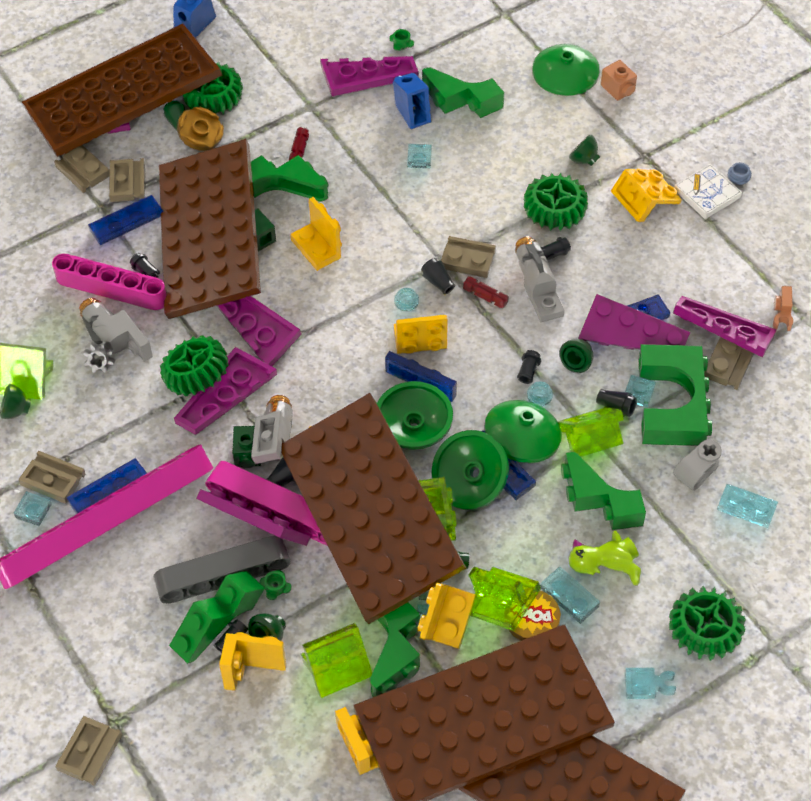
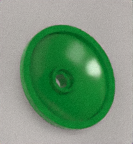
[532,44,600,96]
[377,381,453,450]
[484,400,562,463]
[431,430,509,510]

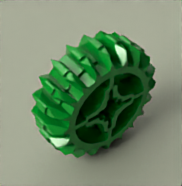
[183,62,243,115]
[524,172,588,231]
[160,335,229,397]
[669,585,746,661]

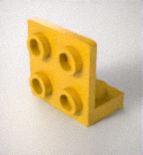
[611,169,682,222]
[290,197,342,271]
[394,315,448,354]
[418,583,477,649]
[219,632,286,691]
[335,707,378,775]

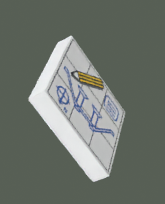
[674,164,742,219]

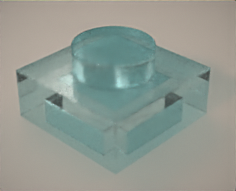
[407,144,432,168]
[625,375,656,408]
[14,491,52,526]

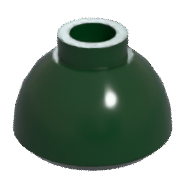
[569,135,600,166]
[559,339,594,373]
[0,383,31,419]
[248,613,286,641]

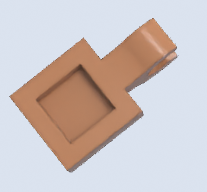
[773,286,793,331]

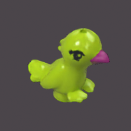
[568,530,641,586]

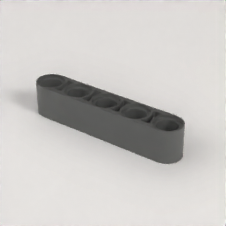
[153,535,291,604]

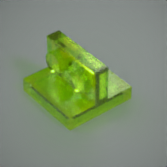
[0,343,54,400]
[557,407,624,457]
[468,567,541,631]
[301,623,373,698]

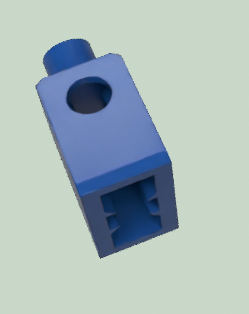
[173,0,216,38]
[393,73,431,129]

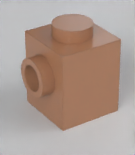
[600,60,637,101]

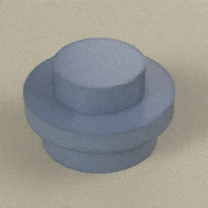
[727,162,752,185]

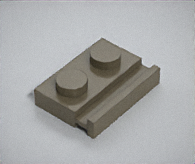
[54,145,110,193]
[109,158,145,202]
[441,236,496,278]
[704,337,754,390]
[18,451,86,504]
[55,716,122,786]

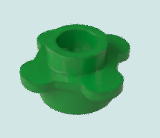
[389,29,414,51]
[259,570,292,600]

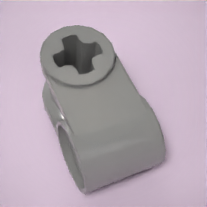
[673,440,722,490]

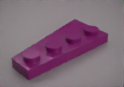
[320,56,419,97]
[578,294,690,350]
[216,296,302,367]
[673,296,776,358]
[174,347,277,435]
[196,488,311,546]

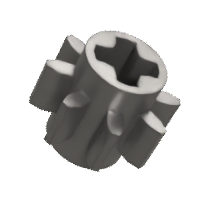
[83,341,115,373]

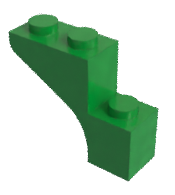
[422,67,504,118]
[251,155,329,202]
[561,452,646,530]
[169,571,265,664]
[370,602,420,697]

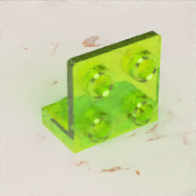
[419,477,457,541]

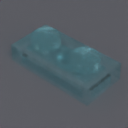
[717,484,778,528]
[540,566,600,624]

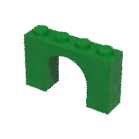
[638,344,712,446]

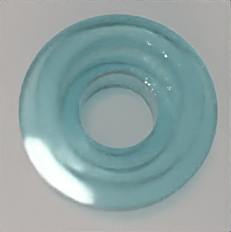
[394,288,419,311]
[527,381,553,406]

